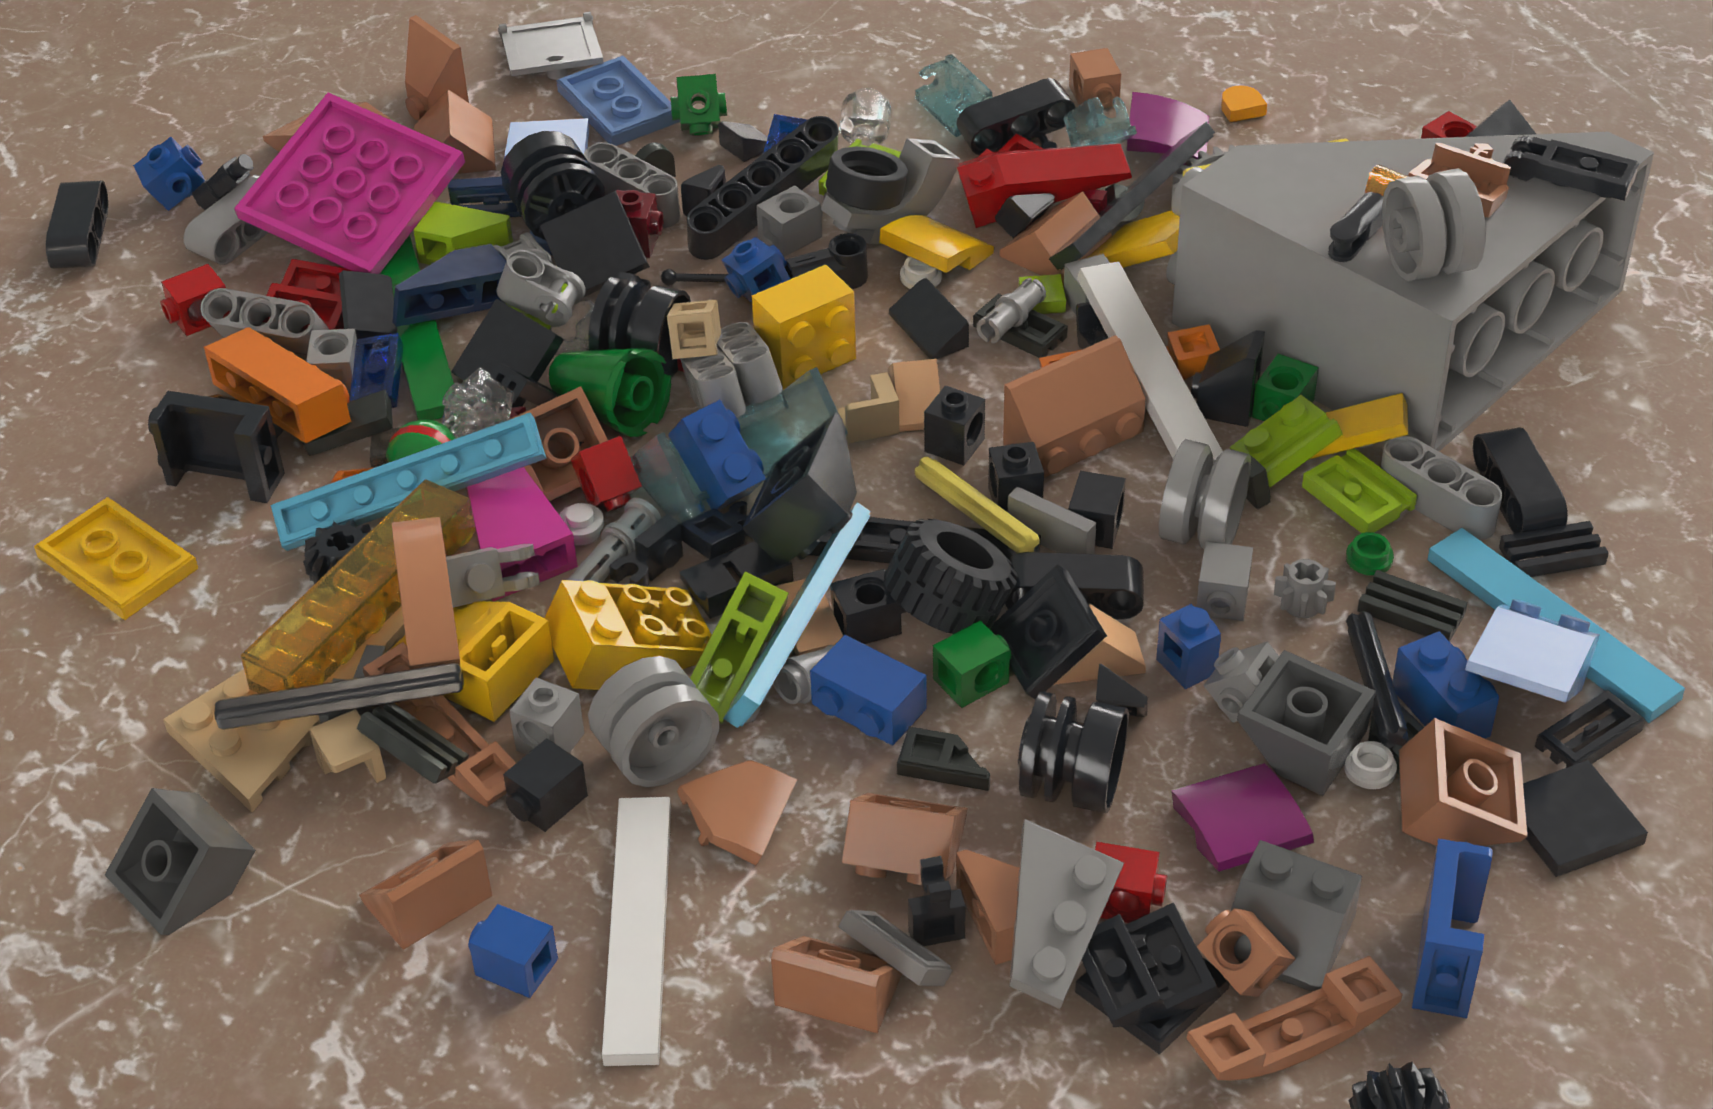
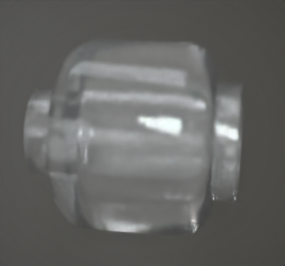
[839,88,892,147]

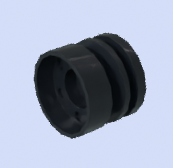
[500,131,605,241]
[588,277,691,378]
[1018,691,1129,813]

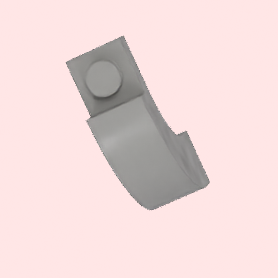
[821,138,960,244]

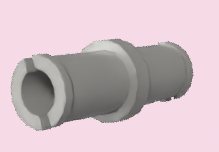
[976,278,1046,343]

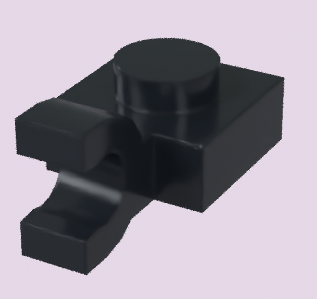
[609,514,683,587]
[908,856,966,947]

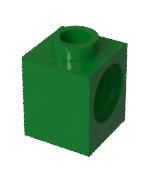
[1252,353,1319,421]
[933,620,1011,708]

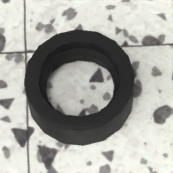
[826,146,908,211]

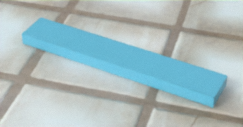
[271,412,547,551]
[723,502,871,728]
[1427,528,1685,723]

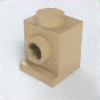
[667,300,721,359]

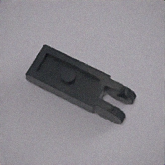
[1502,135,1639,201]

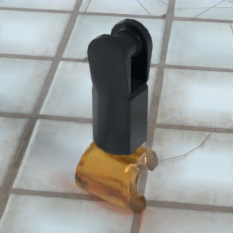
[1328,165,1410,262]

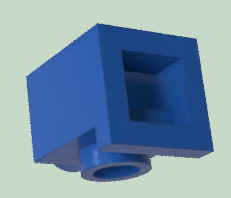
[1156,604,1221,689]

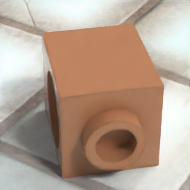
[1069,48,1121,112]
[1197,908,1295,997]

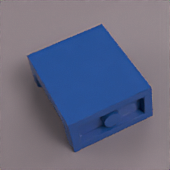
[1411,838,1493,1018]

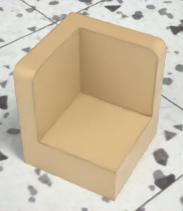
[838,372,900,444]
[309,709,386,783]

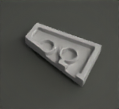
[1009,819,1124,1009]

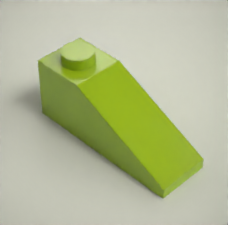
[690,572,789,724]

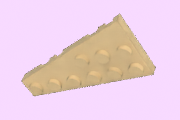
[163,573,405,812]

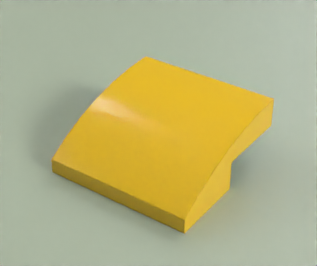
[879,215,994,273]

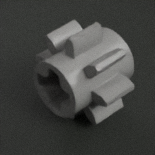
[1274,559,1336,618]

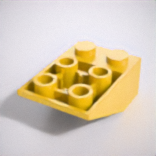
[544,580,712,690]
[390,601,554,722]

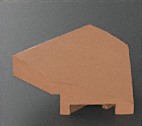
[1408,143,1511,218]
[677,760,798,866]

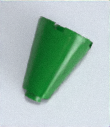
[549,348,672,437]

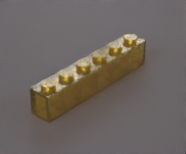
[240,479,476,694]

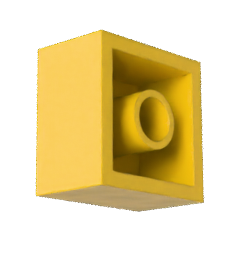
[752,265,856,391]

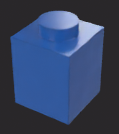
[468,904,558,998]

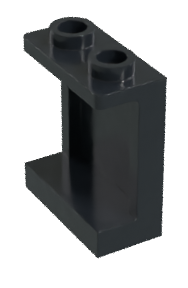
[148,391,285,503]

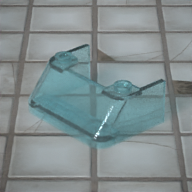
[630,367,848,522]

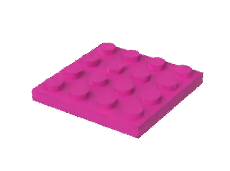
[234,92,465,274]

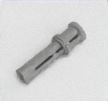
[552,497,662,598]

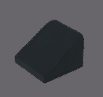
[718,121,775,162]
[681,165,726,216]
[995,193,1055,238]

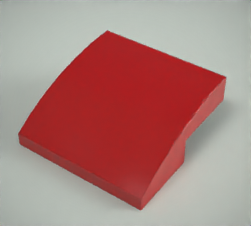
[263,259,351,330]

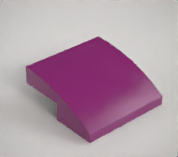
[1126,92,1210,165]
[1171,763,1314,872]

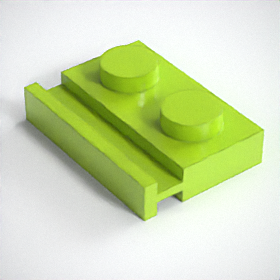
[1229,395,1343,488]
[1302,448,1417,533]

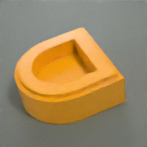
[1221,85,1267,122]

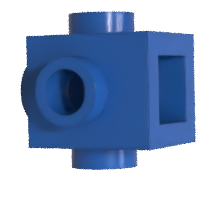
[133,137,205,211]
[721,237,790,303]

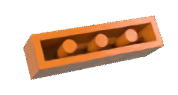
[204,327,351,443]

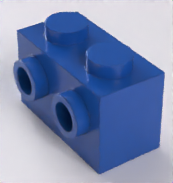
[668,400,766,511]
[1393,631,1499,739]
[810,635,927,746]

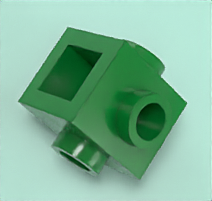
[670,74,727,136]

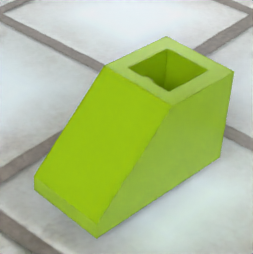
[413,201,513,265]

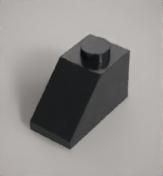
[1191,330,1265,427]

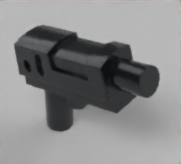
[192,154,254,210]

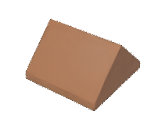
[414,90,496,174]
[1000,191,1113,286]
[359,840,492,950]
[771,936,902,1034]

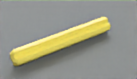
[914,456,1040,554]

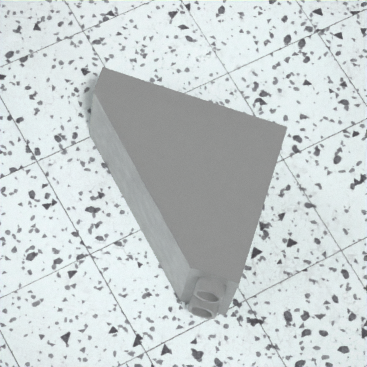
[1166,132,1654,451]

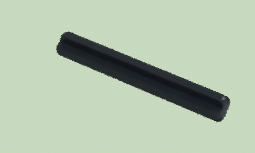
[1346,611,1409,748]

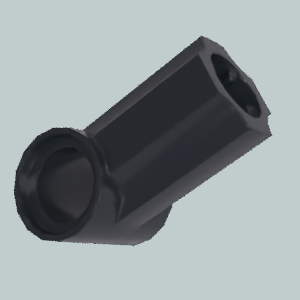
[785,233,868,289]

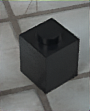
[503,738,588,832]

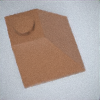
[405,15,469,120]

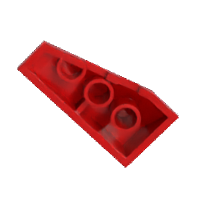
[957,143,1132,228]

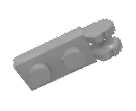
[446,543,540,608]

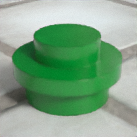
[1346,532,1394,575]

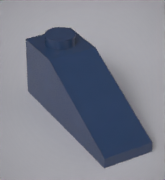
[392,244,506,327]

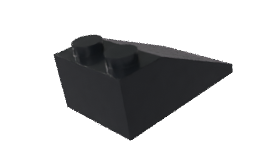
[742,412,857,566]

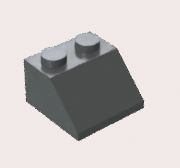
[1237,650,1376,796]
[105,788,256,935]
[1231,840,1362,992]

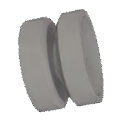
[1382,168,1486,282]
[1159,439,1251,549]
[588,656,720,787]

